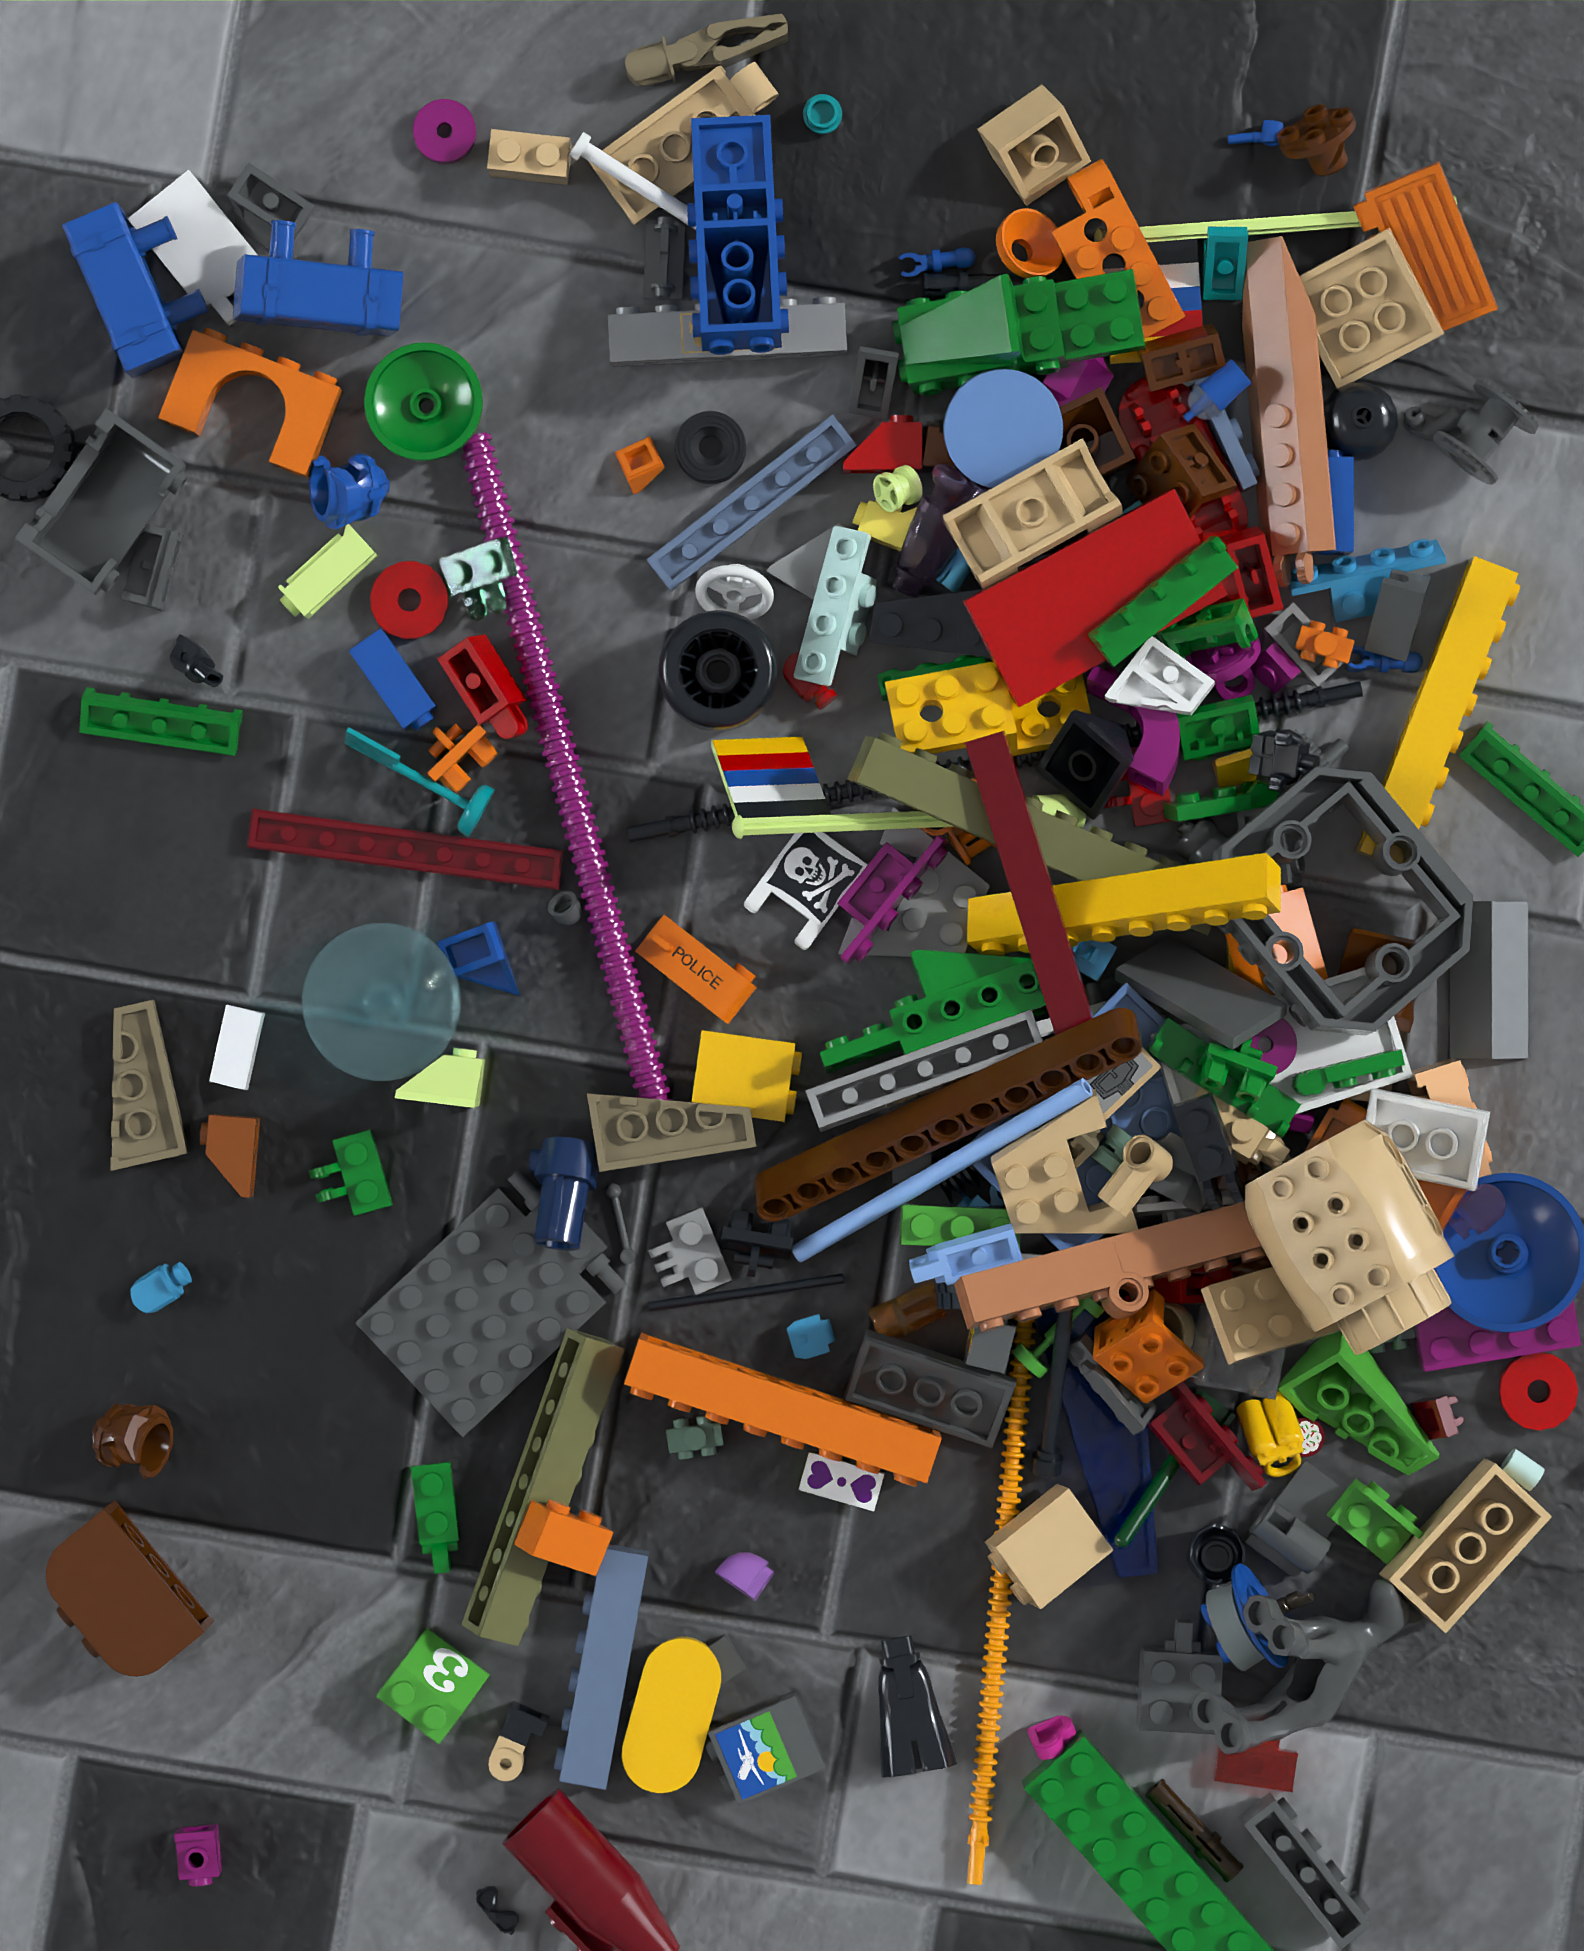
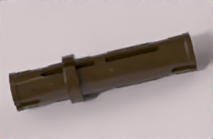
[1145,1778,1244,1883]

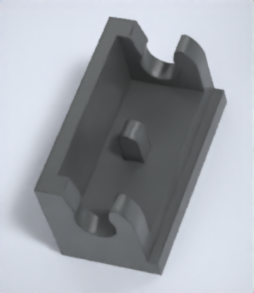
[121,524,184,611]
[1364,570,1431,662]

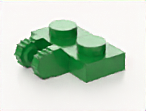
[309,1129,393,1216]

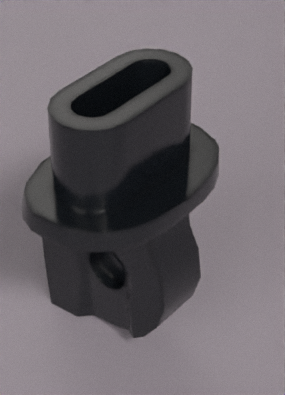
[170,634,223,687]

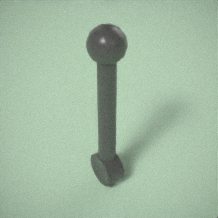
[605,1184,636,1264]

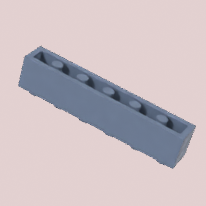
[554,1544,649,1790]

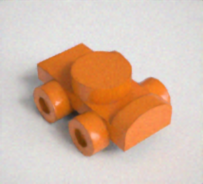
[1294,620,1355,669]

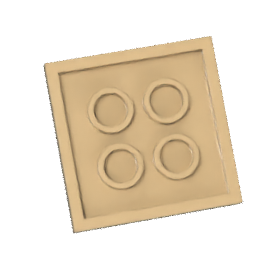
[1299,227,1444,388]

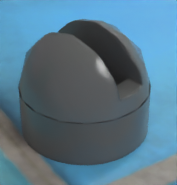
[548,891,583,926]

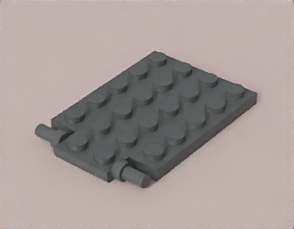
[355,1169,626,1437]

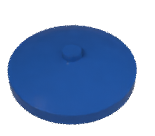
[1434,1173,1584,1333]

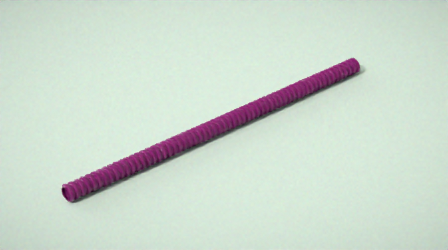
[460,432,673,1100]

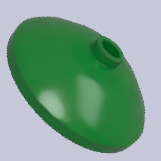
[364,342,483,461]

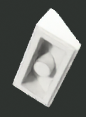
[209,1005,265,1090]

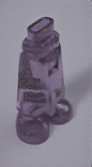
[891,463,992,598]

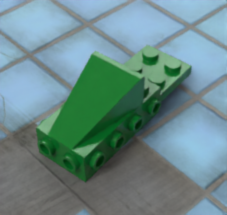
[892,269,1146,396]
[819,950,1048,1074]

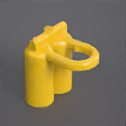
[1236,1391,1304,1477]

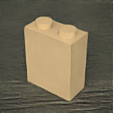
[984,1484,1113,1609]

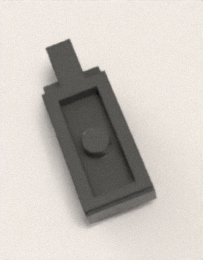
[1068,1333,1157,1435]

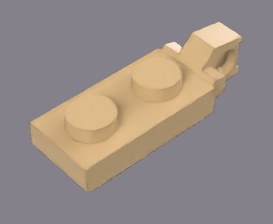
[1193,1087,1290,1169]

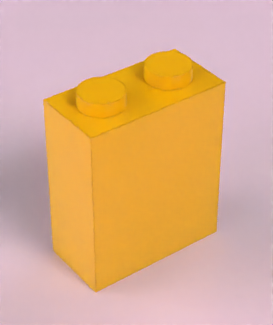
[692,1030,802,1122]

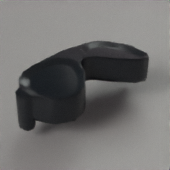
[476,1886,519,1935]

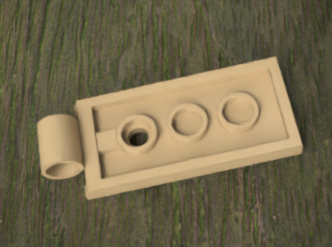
[588,62,779,227]
[1201,1267,1341,1365]

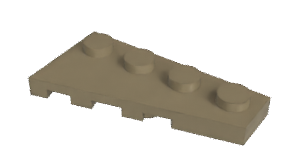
[110,1000,189,1171]
[587,1093,756,1172]

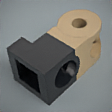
[488,1701,550,1781]

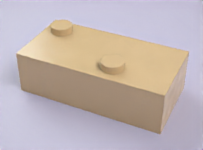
[1379,1458,1552,1633]

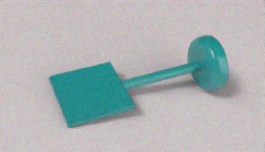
[344,727,495,837]

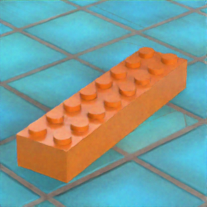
[624,1333,942,1487]

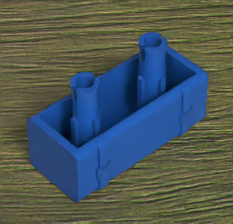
[62,202,209,378]
[233,220,403,337]

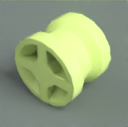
[873,465,923,512]

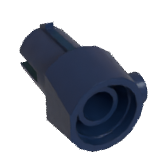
[529,1137,598,1251]

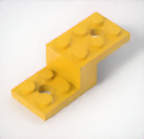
[885,662,1091,756]

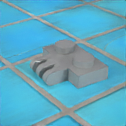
[648,1207,732,1295]

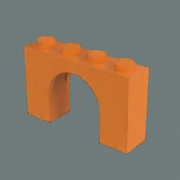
[158,327,344,479]

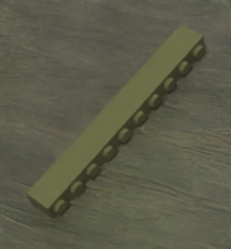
[847,732,1212,936]

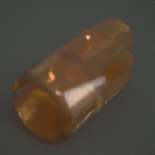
[868,1281,947,1339]

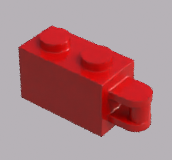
[437,634,528,739]

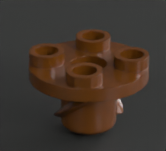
[1276,104,1356,176]

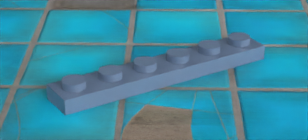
[647,415,857,592]

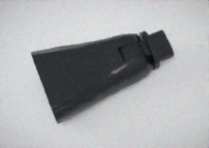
[878,1635,957,1778]

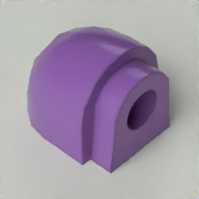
[715,1552,774,1601]

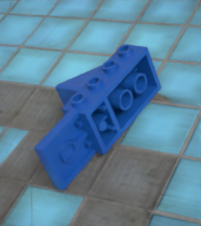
[687,115,789,355]

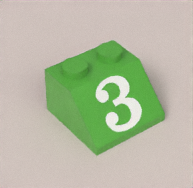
[376,1627,490,1744]

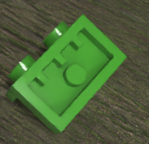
[1326,1478,1424,1565]

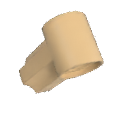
[1097,1135,1173,1217]

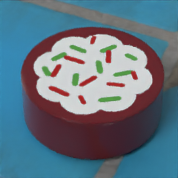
[1297,1416,1325,1457]

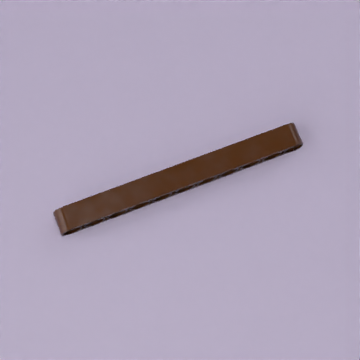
[754,1008,1142,1222]

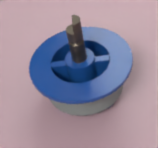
[1201,1564,1314,1671]

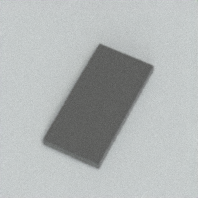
[1115,936,1287,1050]
[843,1329,1017,1448]

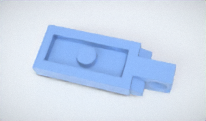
[909,1223,1023,1286]

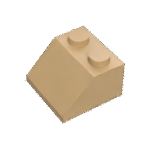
[977,84,1091,206]

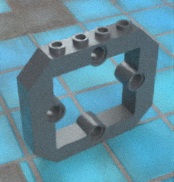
[1212,767,1473,1035]

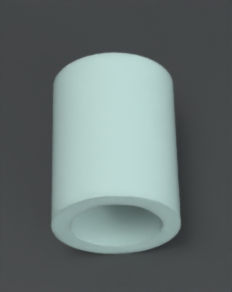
[1500,1448,1545,1491]

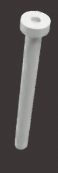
[569,132,696,230]

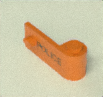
[635,915,757,1025]

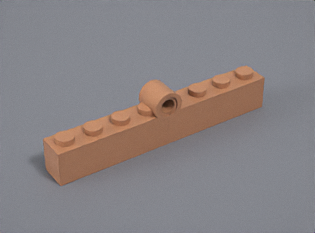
[954,1202,1265,1333]

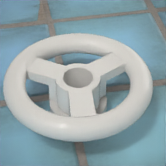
[695,564,774,620]

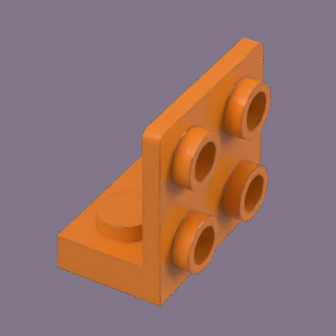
[1093,1289,1204,1403]

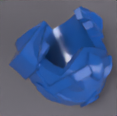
[309,453,390,530]

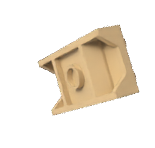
[943,438,1123,590]

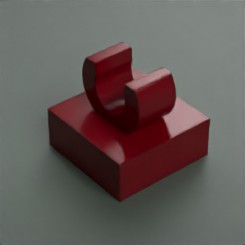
[1411,1395,1464,1440]

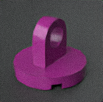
[1185,638,1261,700]

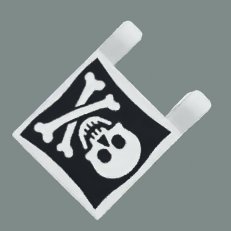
[744,832,867,950]

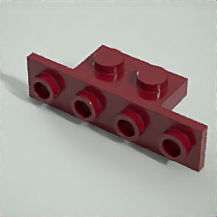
[1147,1379,1267,1491]

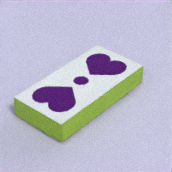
[798,1451,885,1511]

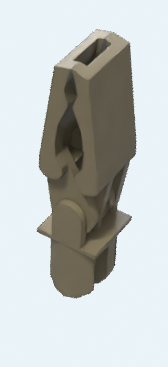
[625,13,788,86]

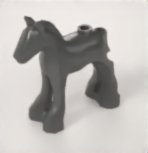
[1192,1579,1423,1755]

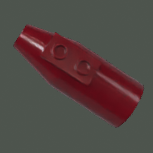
[502,1788,680,1951]

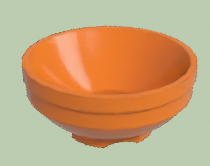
[996,208,1063,279]

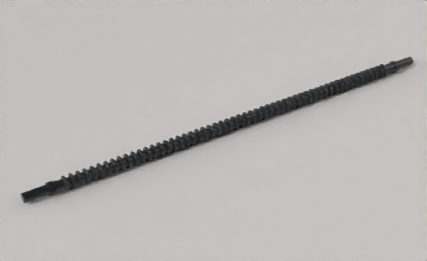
[627,681,1363,842]

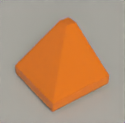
[615,436,665,495]

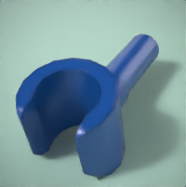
[1228,120,1284,147]

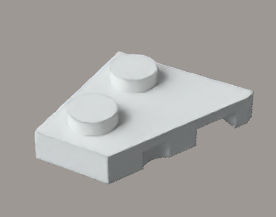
[1105,636,1215,716]

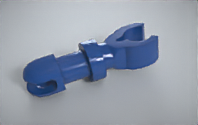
[898,248,976,277]
[1345,646,1423,673]

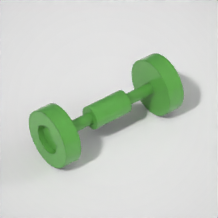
[1012,1297,1105,1378]

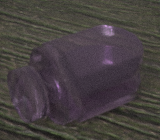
[1449,1184,1507,1240]

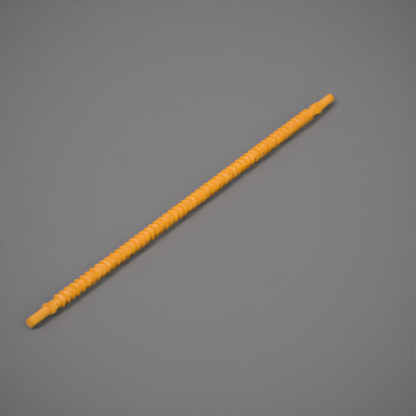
[967,1317,1038,1885]

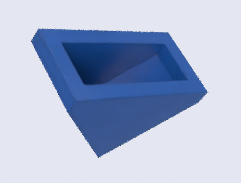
[437,921,520,996]

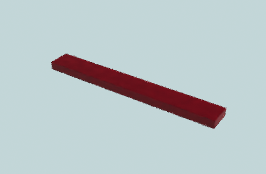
[965,730,1093,1035]
[247,809,564,890]

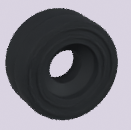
[675,411,746,484]

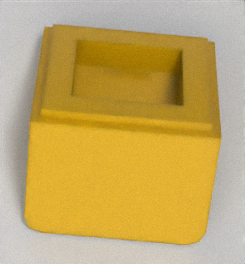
[1212,749,1257,787]

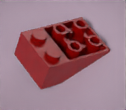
[1203,526,1284,618]

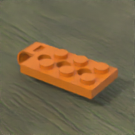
[1051,159,1186,338]

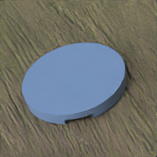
[943,368,1063,488]

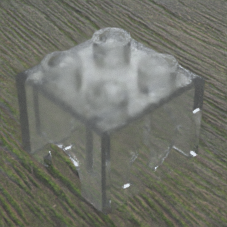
[1187,1303,1286,1400]

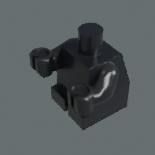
[1248,729,1320,792]

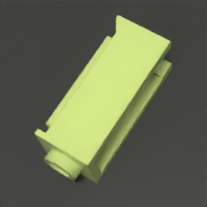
[278,524,378,619]

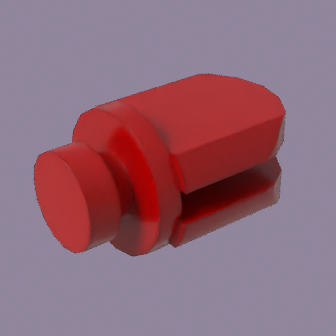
[783,652,838,710]

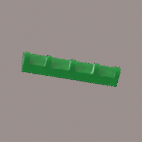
[1087,535,1238,667]
[79,687,243,756]
[1458,721,1584,857]
[1146,1018,1301,1138]

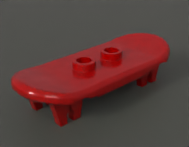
[1118,377,1248,542]

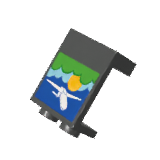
[705,1690,826,1806]

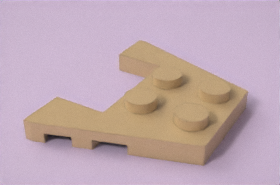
[990,1089,1138,1234]

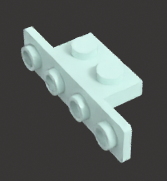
[794,526,877,686]

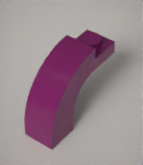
[1087,666,1180,796]

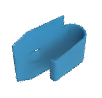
[787,1314,835,1359]

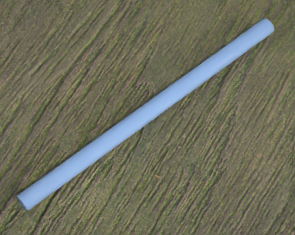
[792,1078,1093,1262]

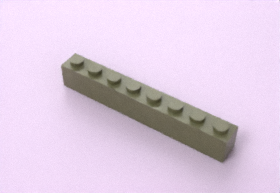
[461,1328,624,1646]

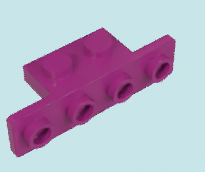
[837,835,949,964]

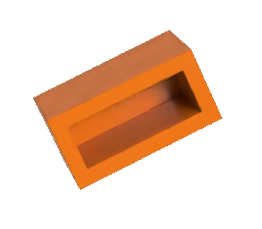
[514,1499,614,1576]

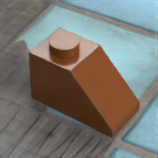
[200,1114,260,1198]

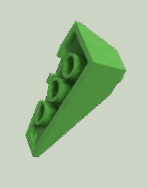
[1278,1331,1439,1475]

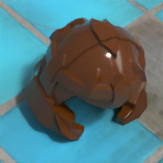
[92,1404,173,1481]

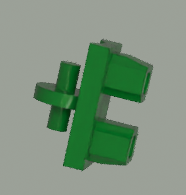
[1197,1038,1278,1104]

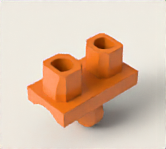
[427,723,498,793]

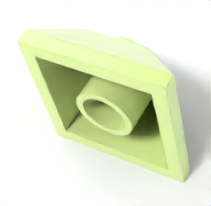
[395,1048,485,1108]

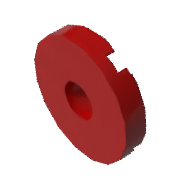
[370,561,449,640]
[1499,1352,1578,1431]

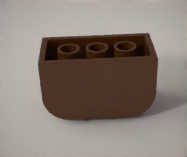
[46,1500,214,1677]

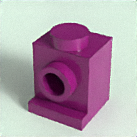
[174,1824,222,1886]

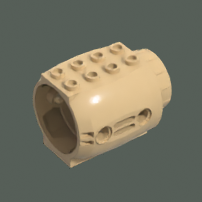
[1245,1120,1454,1355]

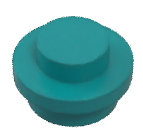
[803,94,842,134]

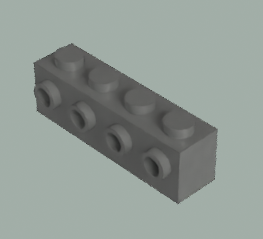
[1239,1792,1372,1950]

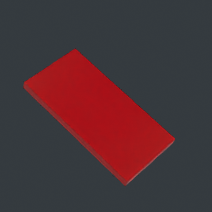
[963,489,1228,707]

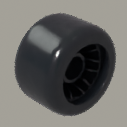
[658,610,778,732]

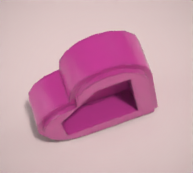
[1026,1715,1076,1760]

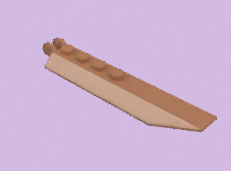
[1242,236,1336,588]

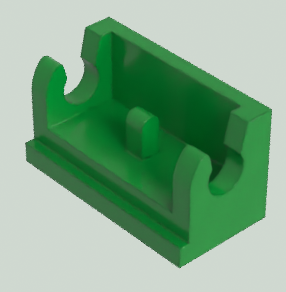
[1162,598,1258,659]

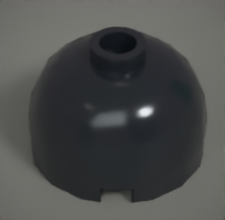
[1323,382,1398,461]

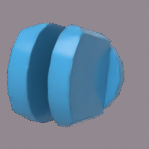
[131,1262,192,1313]

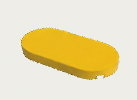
[622,1636,721,1793]

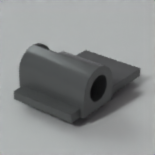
[1244,1460,1346,1580]

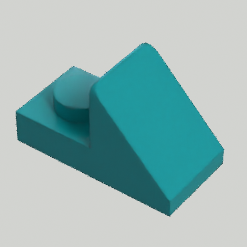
[1202,226,1248,300]

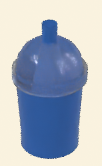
[1183,359,1252,422]

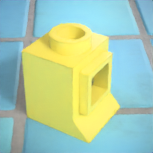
[852,500,917,552]

